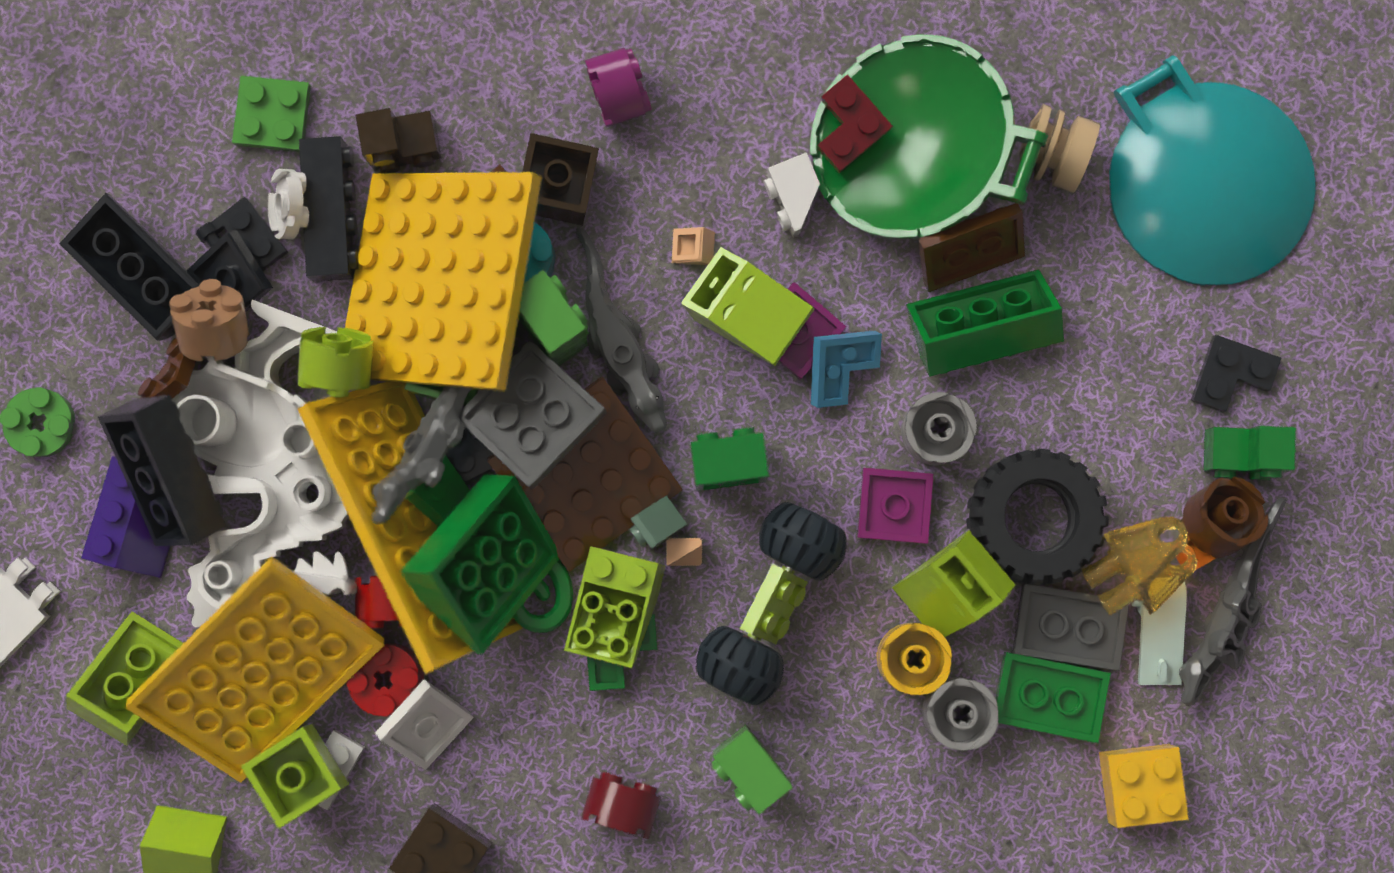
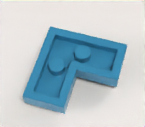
[811,331,882,408]

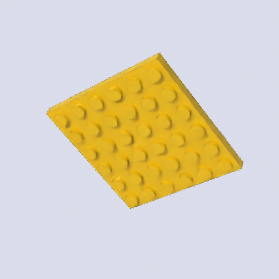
[345,172,542,391]

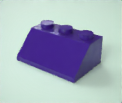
[81,456,170,578]

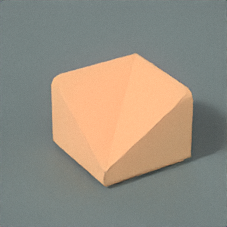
[667,538,702,566]

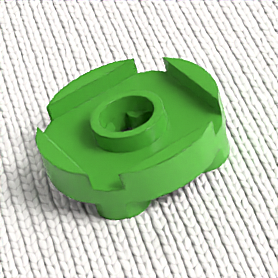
[0,387,75,457]

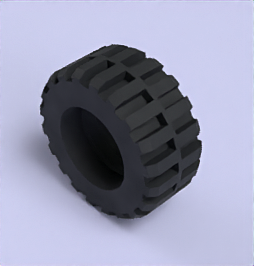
[966,449,1109,585]

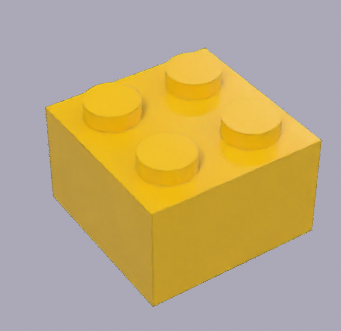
[1099,744,1189,828]

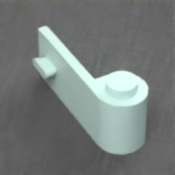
[1130,578,1187,685]

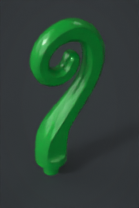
[513,559,574,633]

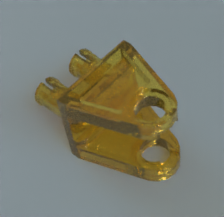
[1081,516,1197,616]

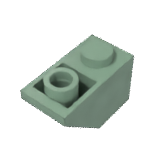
[630,495,687,549]

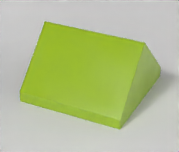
[140,805,228,873]

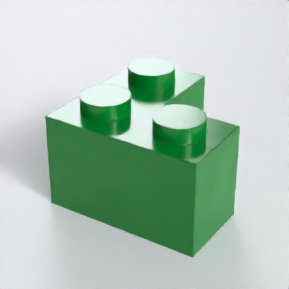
[1204,425,1296,481]

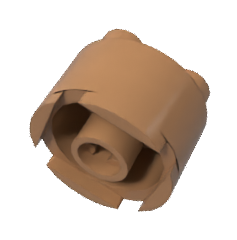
[170,279,250,361]

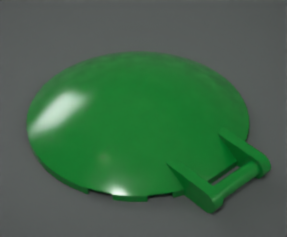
[810,34,1049,239]

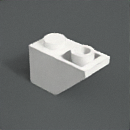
[764,152,820,238]

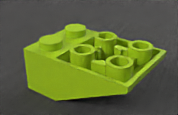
[681,247,814,366]
[892,530,1015,637]
[564,546,666,668]

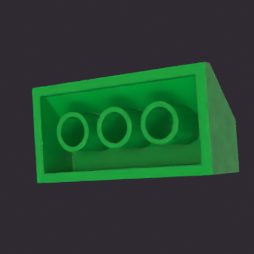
[906,269,1064,377]

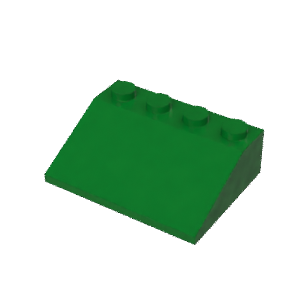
[400,475,559,655]

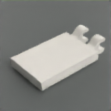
[0,558,61,667]

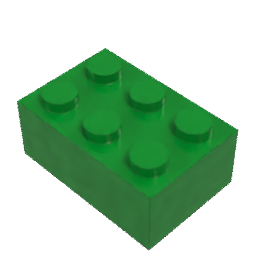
[690,427,769,491]

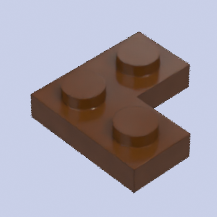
[138,337,196,399]

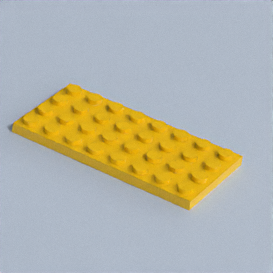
[297,382,523,674]

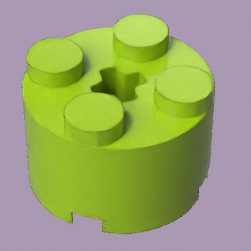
[298,327,373,397]

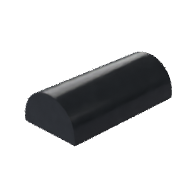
[59,193,200,341]

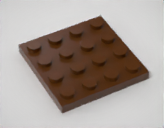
[487,376,683,572]

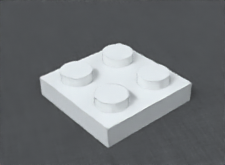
[375,679,474,770]

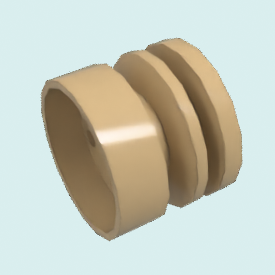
[1017,104,1100,193]

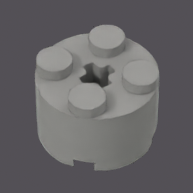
[901,392,977,466]
[922,676,998,751]

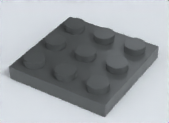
[459,340,608,490]

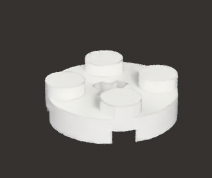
[268,169,309,240]

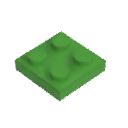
[232,75,311,152]

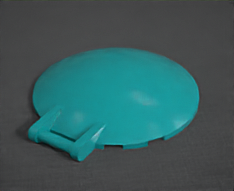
[1109,55,1316,286]

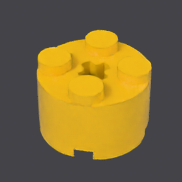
[876,623,952,695]

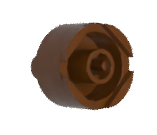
[1180,477,1268,558]

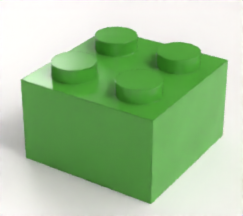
[712,724,793,815]

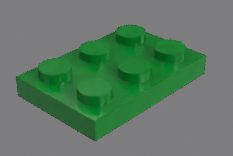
[995,652,1111,743]

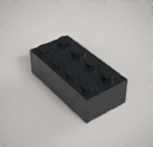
[98,395,226,546]

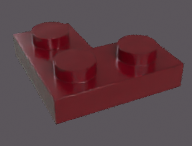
[817,74,893,174]

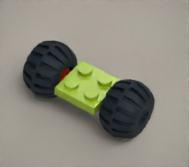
[696,502,847,705]

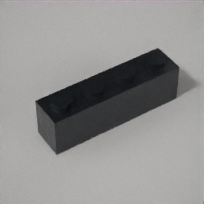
[299,136,358,282]

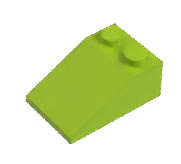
[66,611,183,746]

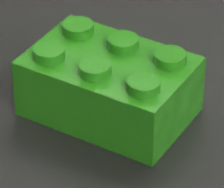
[518,270,589,366]

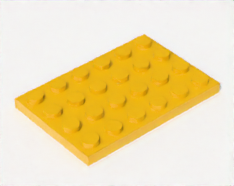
[125,556,384,783]

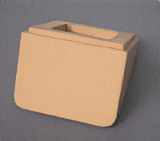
[672,227,715,265]

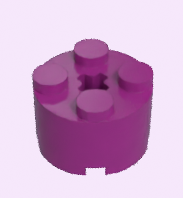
[584,47,652,127]

